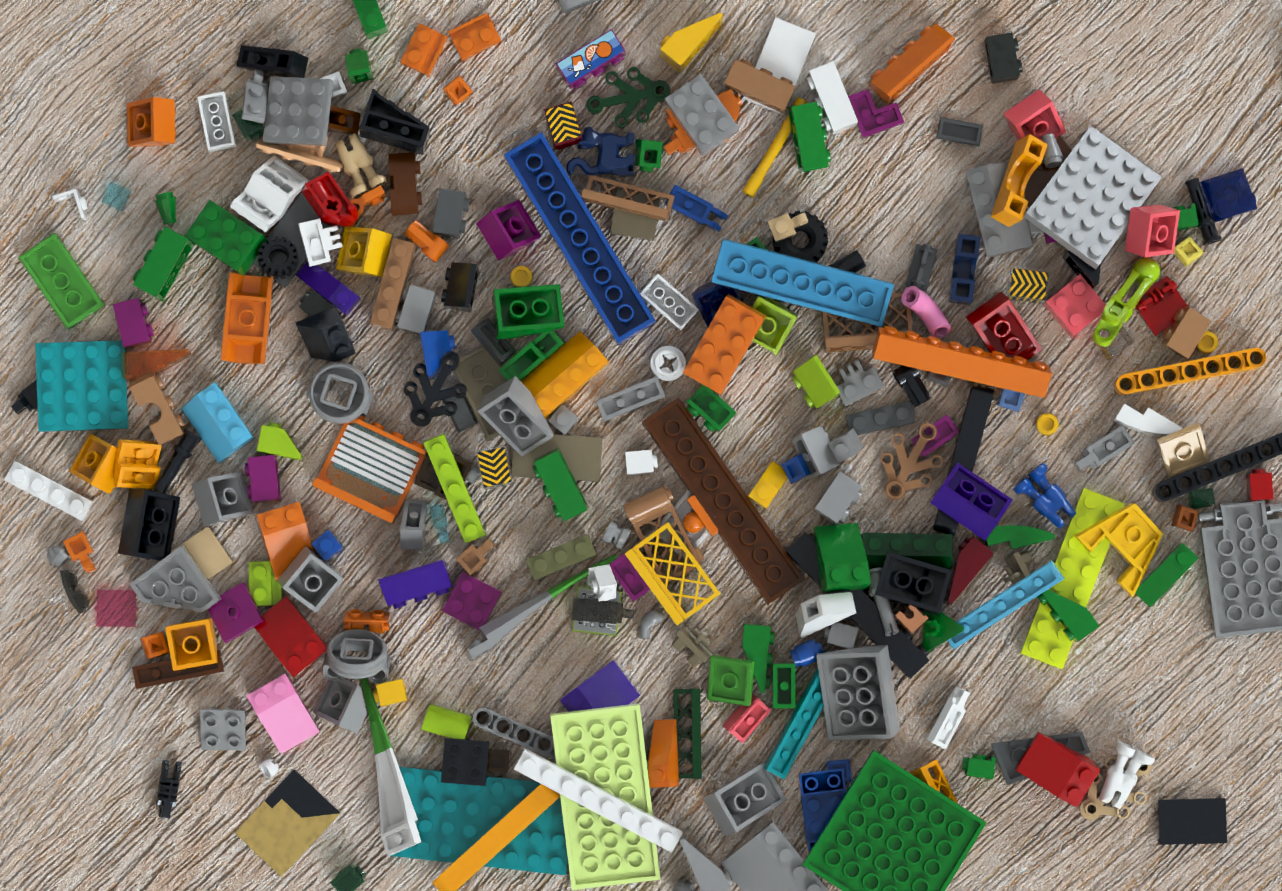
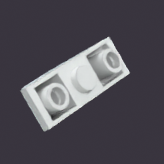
[796,592,856,638]

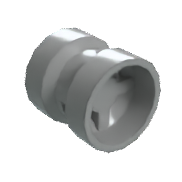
[602,521,631,550]

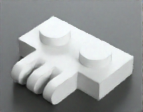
[298,218,343,267]

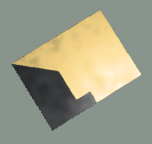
[235,770,341,877]

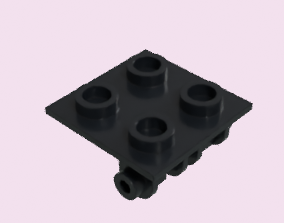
[441,738,489,786]

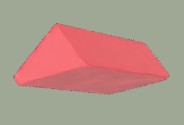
[723,693,771,744]

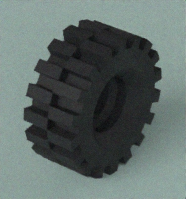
[772,211,828,263]

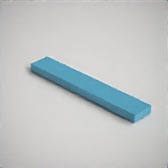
[948,560,1064,650]

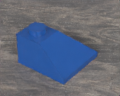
[420,330,456,380]

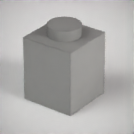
[828,428,864,463]
[823,622,858,649]

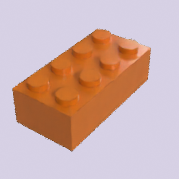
[683,294,767,395]

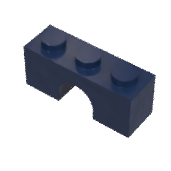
[948,234,981,305]

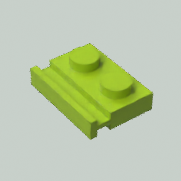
[249,561,283,606]

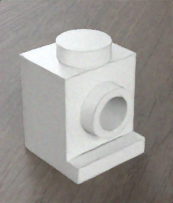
[587,564,617,601]

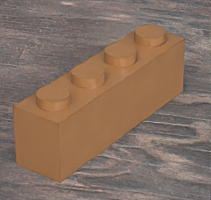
[370,238,416,331]

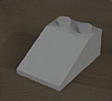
[477,376,554,457]
[703,761,786,836]
[679,837,733,891]

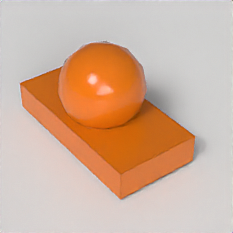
[683,495,719,537]

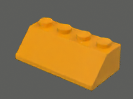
[521,331,609,419]

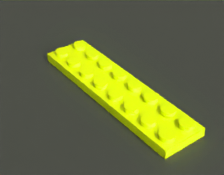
[1020,488,1125,670]

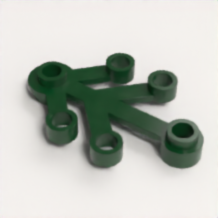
[586,67,671,128]

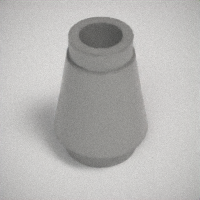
[1041,134,1064,168]

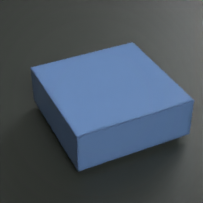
[998,389,1025,412]

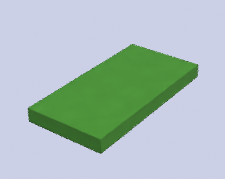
[19,233,105,330]

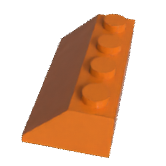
[869,24,955,105]

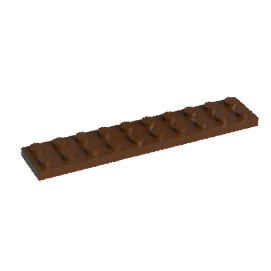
[642,397,805,605]

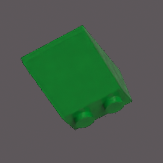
[492,284,565,340]
[813,523,871,593]

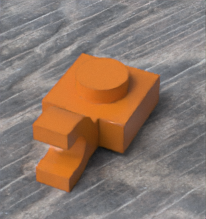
[350,185,387,217]
[63,531,96,573]

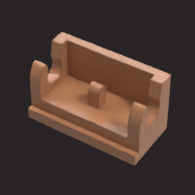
[893,605,928,633]

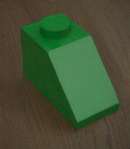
[345,49,374,84]

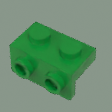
[686,384,736,433]

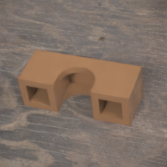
[129,371,185,445]

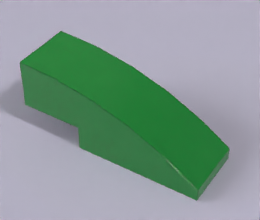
[498,330,566,381]
[985,525,1055,550]

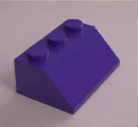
[930,462,1013,541]
[378,560,453,609]

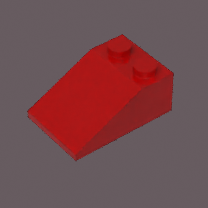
[965,292,1042,361]
[254,596,327,677]
[1015,731,1100,807]

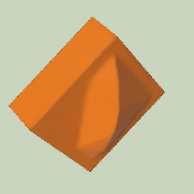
[442,75,473,106]
[140,631,169,660]

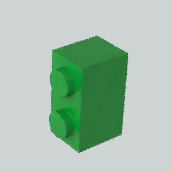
[772,664,796,708]

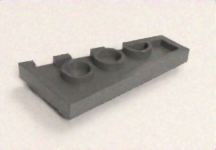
[991,731,1090,785]

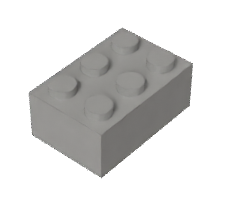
[665,74,739,157]

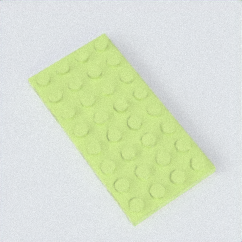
[550,703,660,890]

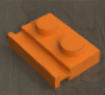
[448,13,502,61]
[400,23,448,77]

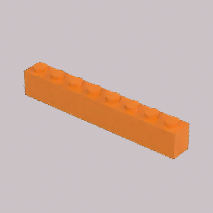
[872,326,1052,398]

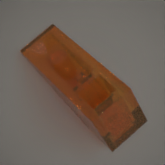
[122,349,191,382]

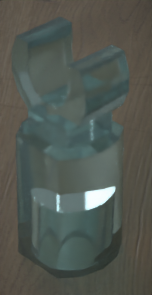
[430,504,450,544]

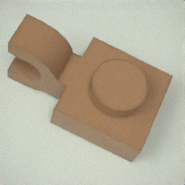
[456,539,496,576]

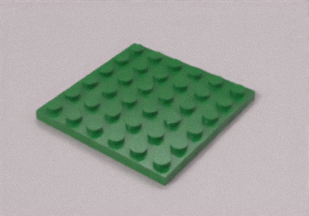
[802,750,987,891]

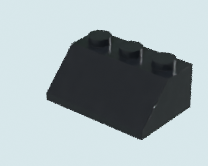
[118,488,180,561]

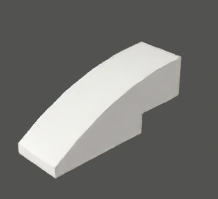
[1113,404,1183,436]

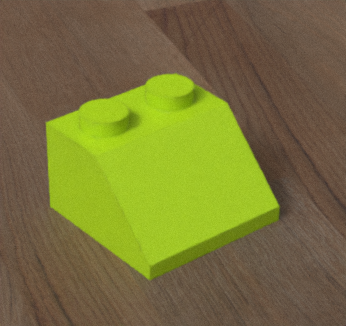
[791,355,841,410]

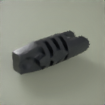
[156,760,182,818]

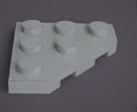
[129,545,221,613]

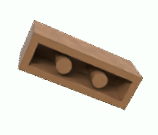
[724,59,796,114]

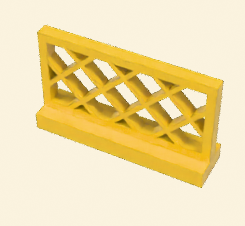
[625,522,721,625]

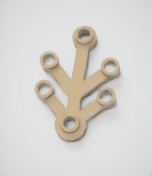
[1080,757,1151,820]

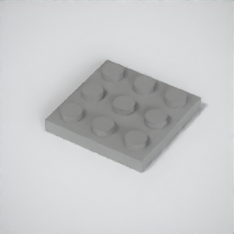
[262,76,333,146]

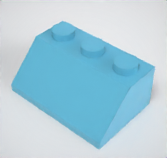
[182,382,255,463]

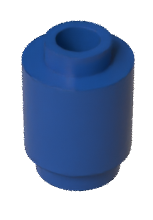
[790,639,824,667]

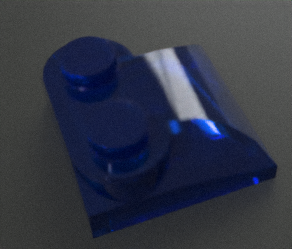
[1200,168,1257,223]
[692,282,745,328]

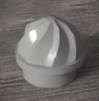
[47,546,70,569]
[672,879,694,891]

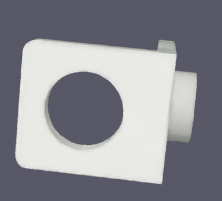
[52,189,88,221]

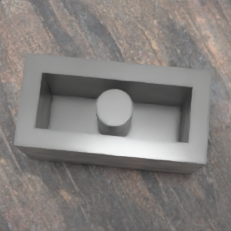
[395,285,437,335]
[791,425,841,480]

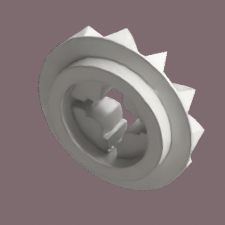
[651,346,686,381]

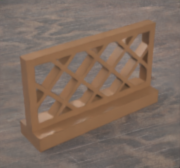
[822,292,913,353]

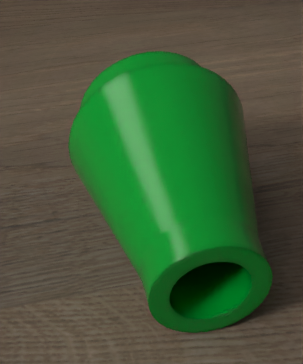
[155,192,177,225]

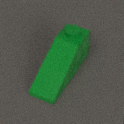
[353,0,388,40]
[1135,543,1198,607]

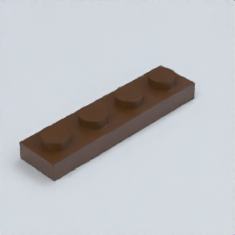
[132,650,225,689]

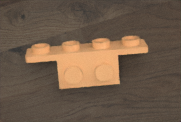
[256,135,344,173]

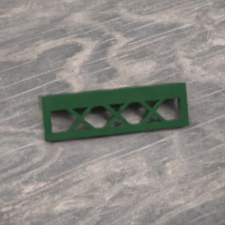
[673,689,702,779]

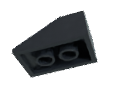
[875,552,952,617]

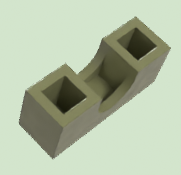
[526,534,597,581]

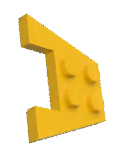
[1074,503,1163,597]

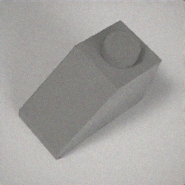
[400,499,427,550]

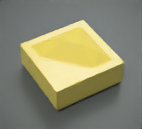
[1174,236,1204,267]

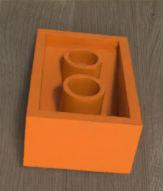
[255,502,314,581]

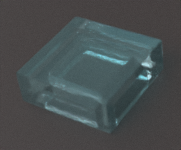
[101,182,132,211]

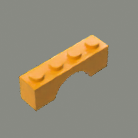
[990,134,1048,227]

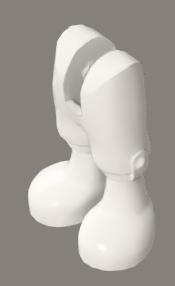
[1099,741,1155,809]

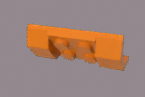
[221,272,273,365]

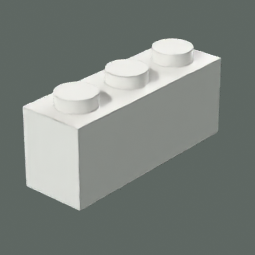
[806,61,858,135]

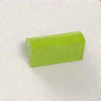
[421,704,473,740]

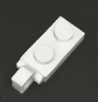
[927,686,970,749]

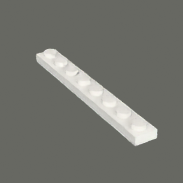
[514,748,683,853]

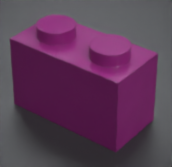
[113,298,154,349]
[245,455,281,503]

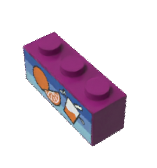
[556,29,626,89]

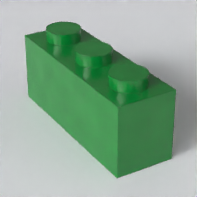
[787,102,831,172]
[532,447,588,521]

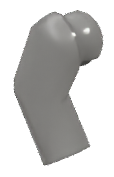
[639,609,664,639]

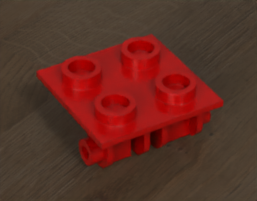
[1136,276,1188,336]

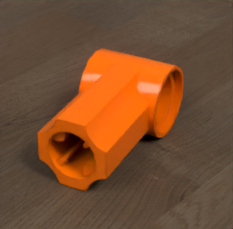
[404,220,450,263]

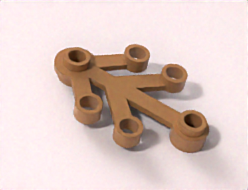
[880,422,944,500]

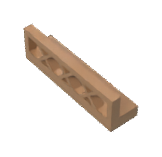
[581,175,675,222]

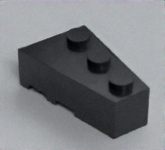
[359,89,430,155]

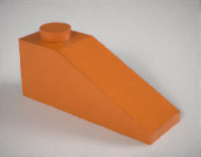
[648,719,679,788]

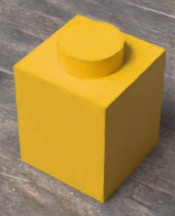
[373,679,408,707]

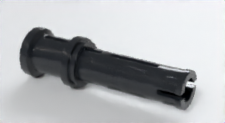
[1185,178,1222,246]
[153,429,202,494]

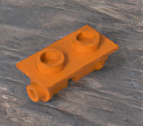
[343,609,390,633]

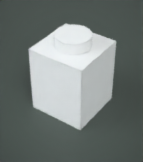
[625,450,658,476]

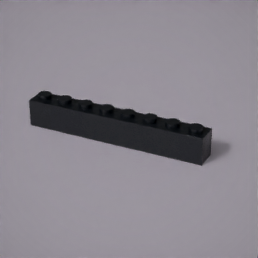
[786,532,929,679]

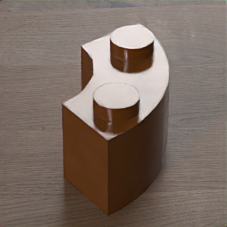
[389,152,422,215]

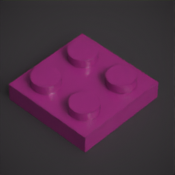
[442,572,502,631]

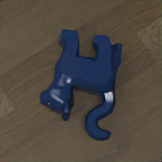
[566,127,634,177]

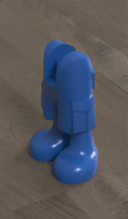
[1013,462,1076,528]

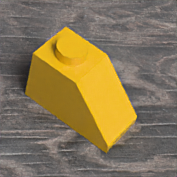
[748,461,788,510]

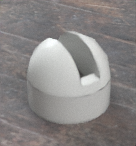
[259,759,279,779]

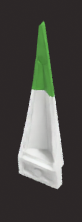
[361,678,421,856]

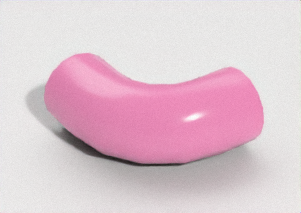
[901,286,951,339]

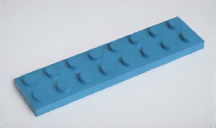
[711,238,894,327]

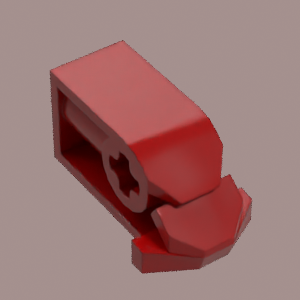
[302,171,358,227]

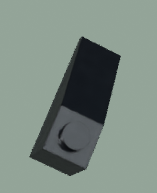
[236,45,309,78]

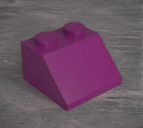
[476,200,542,261]

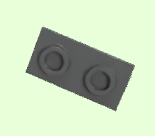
[905,244,938,292]

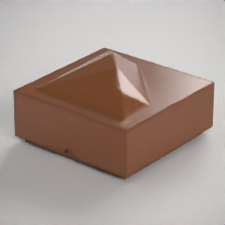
[1171,504,1199,532]

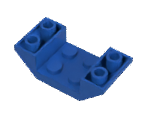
[799,768,846,853]

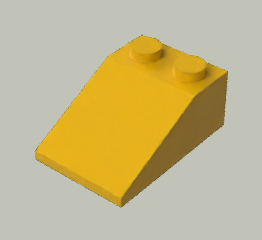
[660,13,723,74]

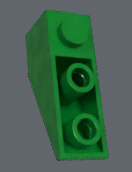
[1037,590,1100,642]
[742,624,775,693]

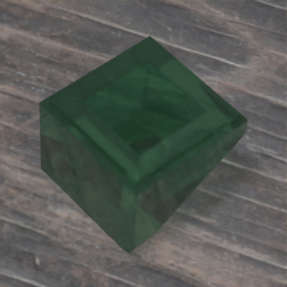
[1188,488,1215,509]

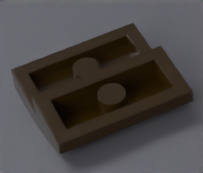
[414,452,473,500]

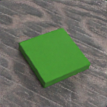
[707,655,755,706]

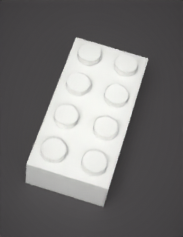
[197,91,237,152]
[640,274,699,331]

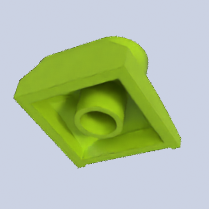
[753,295,798,355]

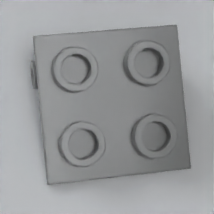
[200,708,247,751]

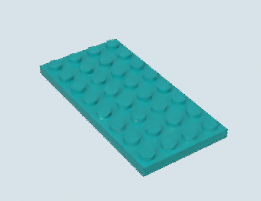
[390,767,568,875]

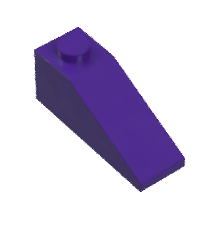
[296,261,361,316]

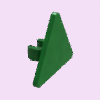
[923,612,964,652]

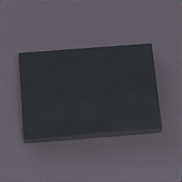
[1158,798,1227,845]

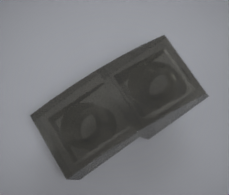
[60,569,89,614]

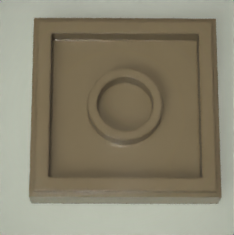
[610,190,660,241]

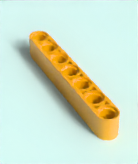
[1114,348,1266,396]
[432,784,560,891]

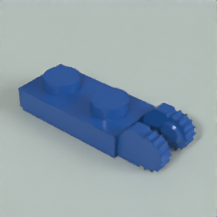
[664,185,728,232]

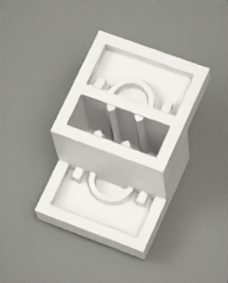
[230,155,310,232]

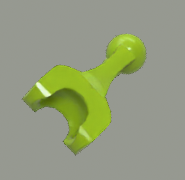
[1092,257,1160,347]

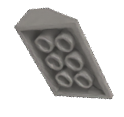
[816,645,900,741]
[720,821,828,891]

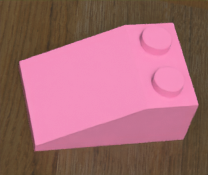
[246,674,320,754]

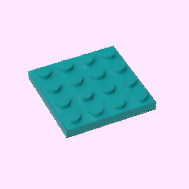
[35,340,128,432]

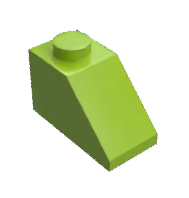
[257,422,303,461]

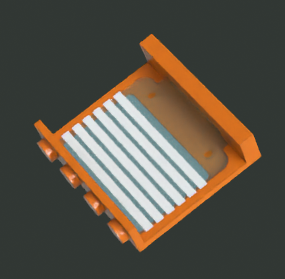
[312,415,427,524]

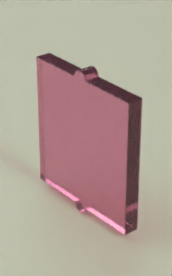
[95,590,138,627]

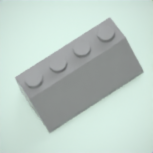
[966,161,1033,258]

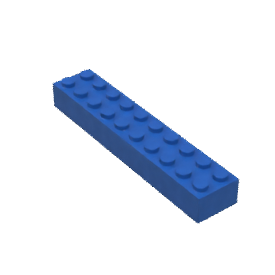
[504,132,656,346]

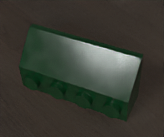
[862,533,953,570]

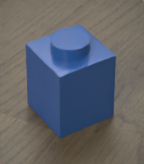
[311,530,344,562]

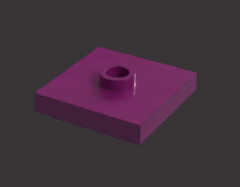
[208,582,264,643]

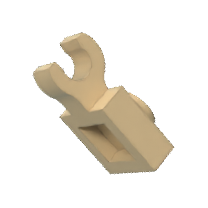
[768,213,808,242]

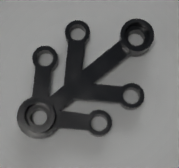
[403,351,467,427]

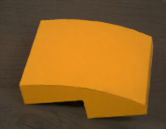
[114,439,162,489]

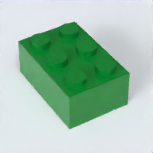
[185,199,267,276]
[133,227,194,302]

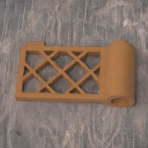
[623,486,704,584]

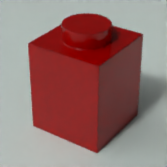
[1246,469,1274,501]

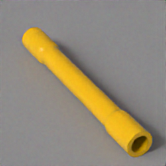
[742,97,808,198]

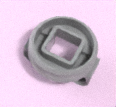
[306,363,374,424]
[323,629,390,683]

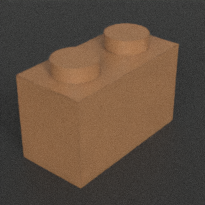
[1161,306,1212,359]

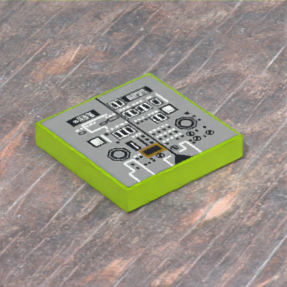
[572,587,622,636]

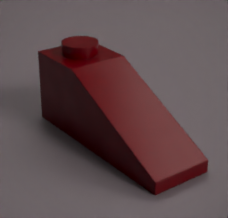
[946,536,994,605]

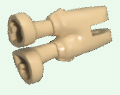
[335,133,389,199]

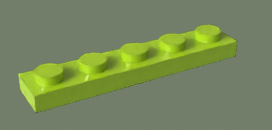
[423,433,486,543]

